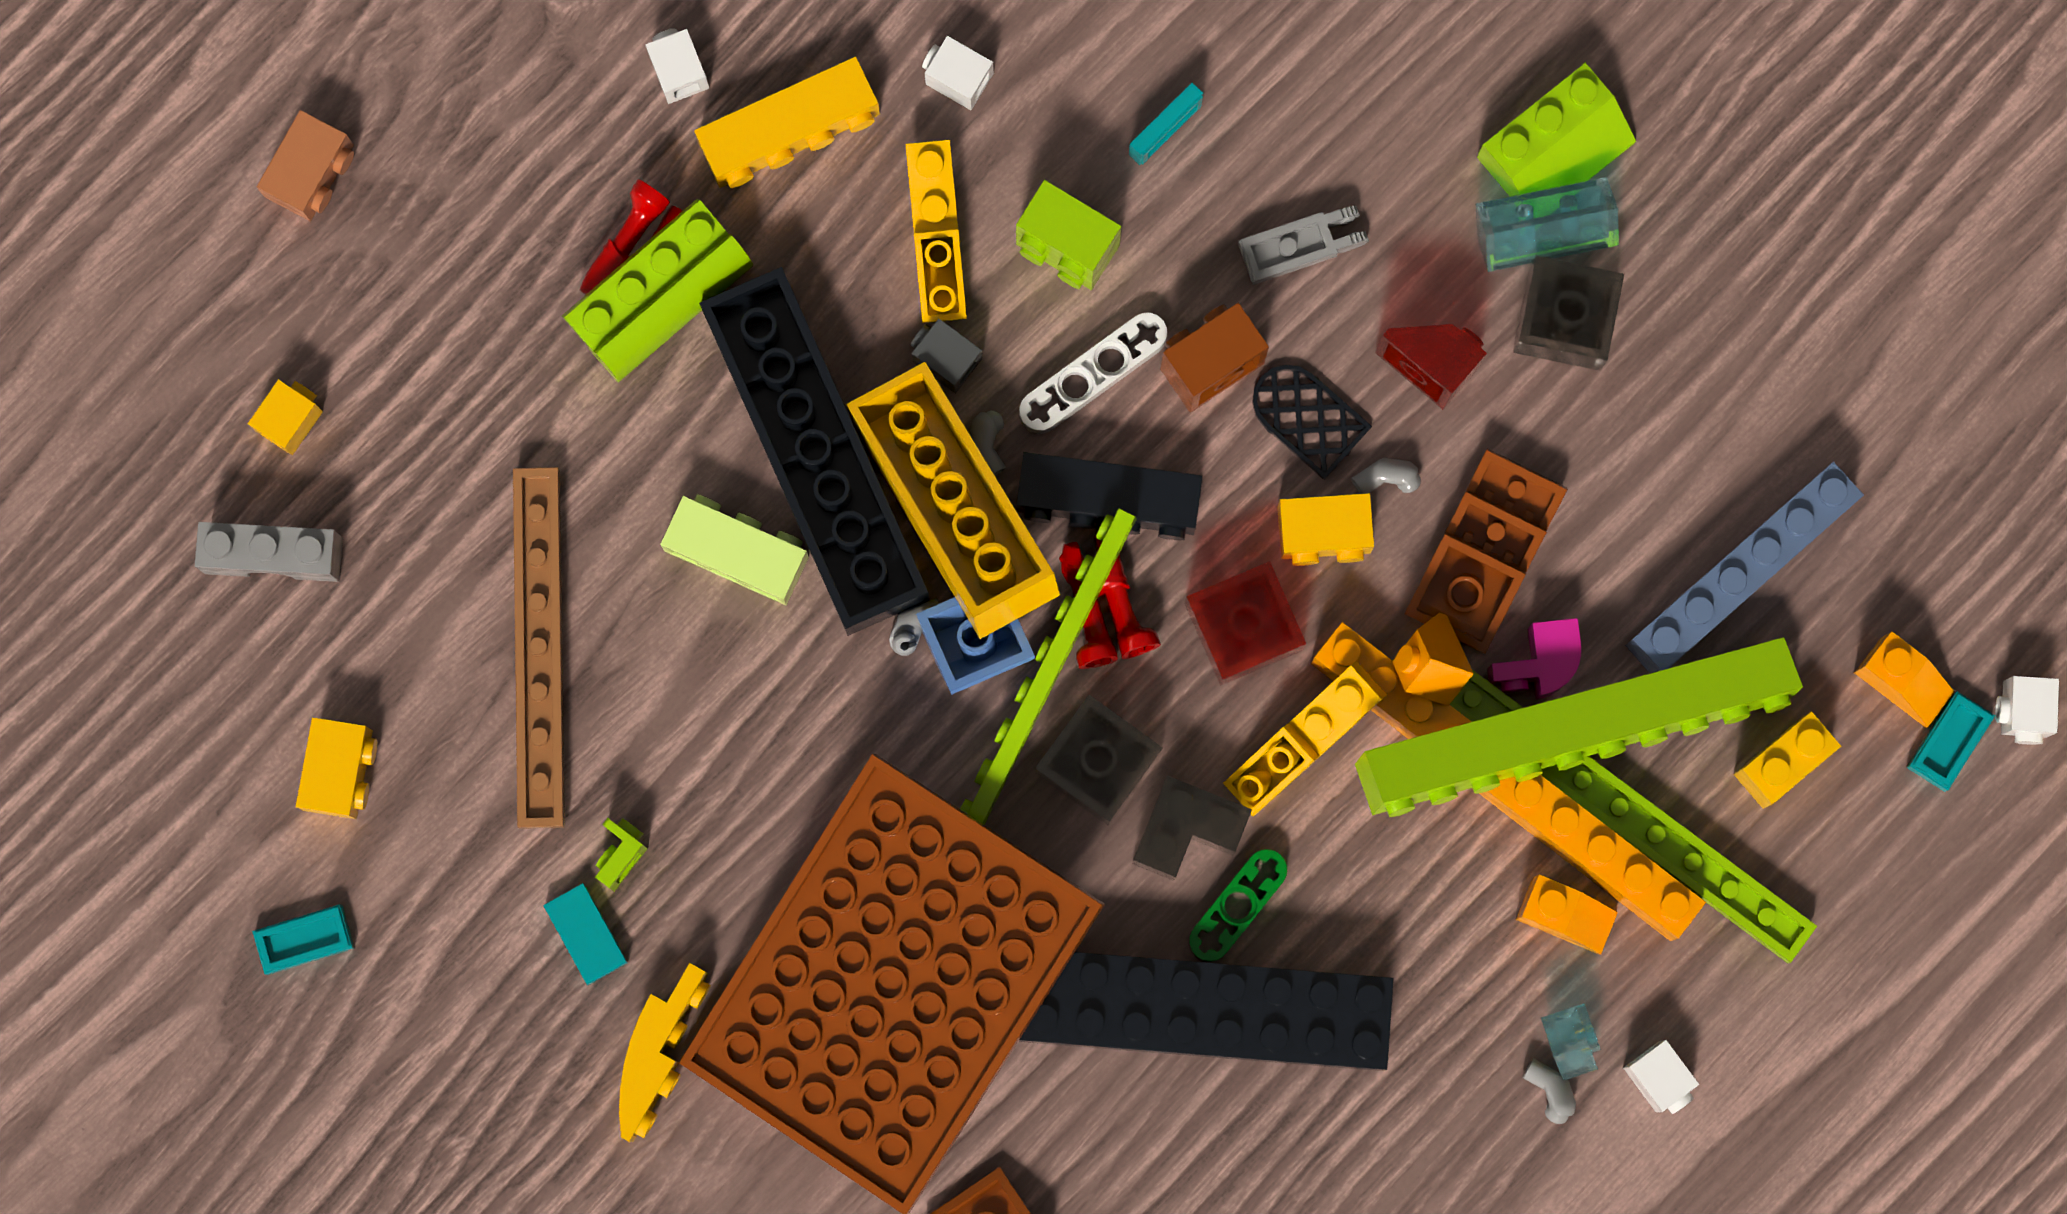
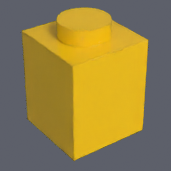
[248,379,323,456]

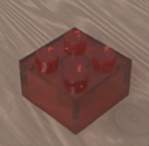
[1185,561,1306,686]

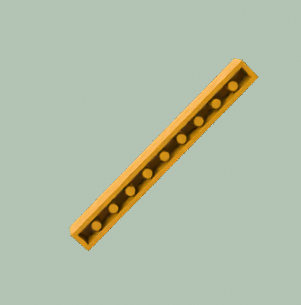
[1311,622,1706,941]

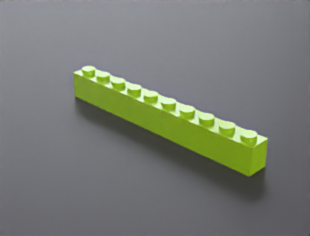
[1355,637,1803,817]

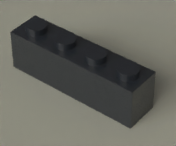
[1016,452,1203,540]

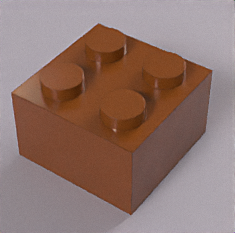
[1160,302,1269,413]

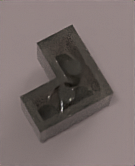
[1132,775,1252,881]

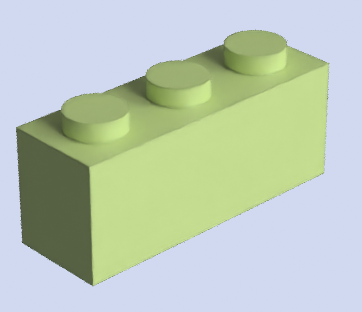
[660,494,809,606]

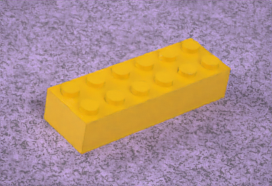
[846,362,1060,639]

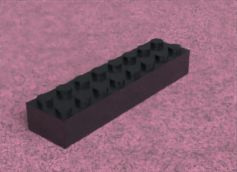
[699,267,930,636]
[1019,952,1394,1071]

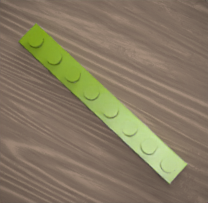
[960,509,1137,825]

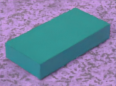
[1129,83,1203,165]
[1906,691,1996,792]
[543,883,628,986]
[252,904,355,975]

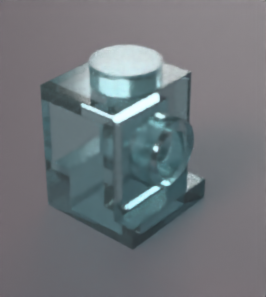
[1541,1003,1601,1081]

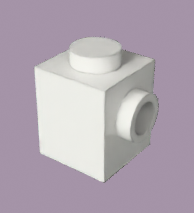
[1995,676,2059,745]

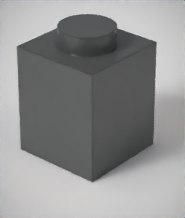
[911,319,982,394]

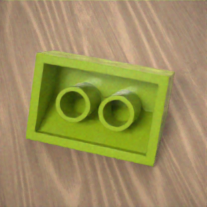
[1477,62,1636,225]

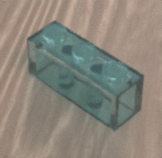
[1475,177,1619,272]

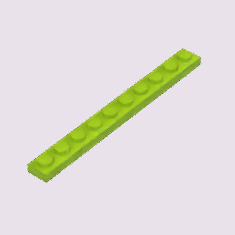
[1450,670,1817,963]

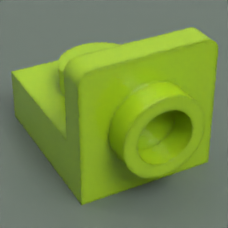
[595,817,648,892]

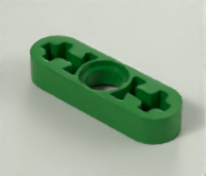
[1189,849,1287,962]

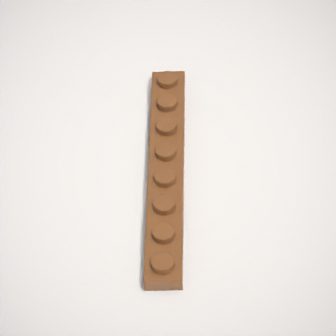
[513,467,565,829]

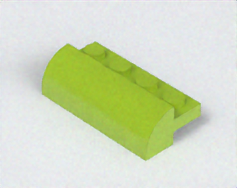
[562,199,753,383]

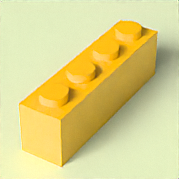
[694,56,880,188]

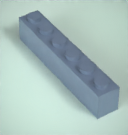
[1625,461,1864,673]

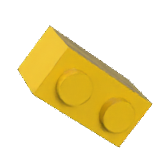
[1277,493,1374,566]
[1734,711,1841,809]
[296,717,377,819]

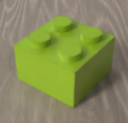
[1016,180,1121,290]

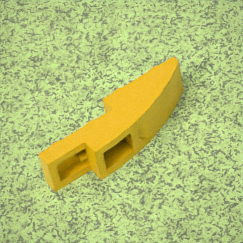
[905,140,967,323]
[1223,661,1387,816]
[619,963,711,1142]

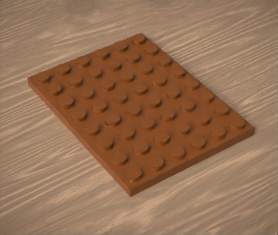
[679,754,1105,1214]

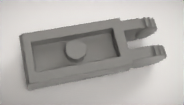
[1238,205,1369,285]

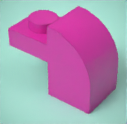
[1487,618,1581,700]

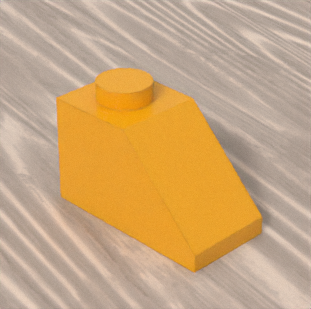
[1392,613,1474,706]
[1854,631,1954,728]
[1516,874,1618,955]

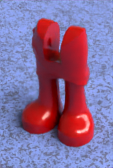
[579,179,683,295]
[1059,536,1161,669]

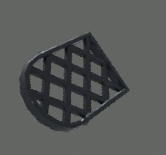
[1252,365,1372,480]

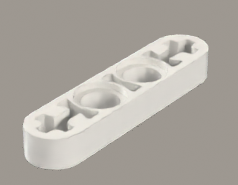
[1019,313,1167,434]

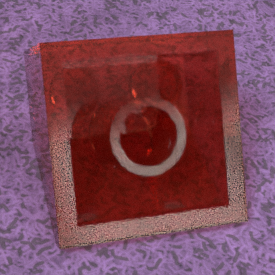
[1375,324,1487,410]

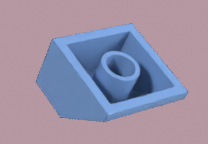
[916,597,1036,695]

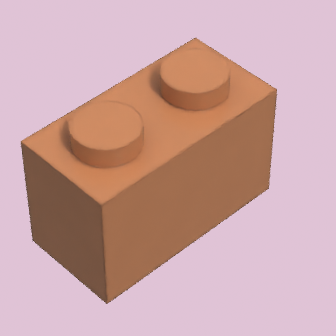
[256,110,354,222]

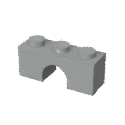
[195,522,343,582]

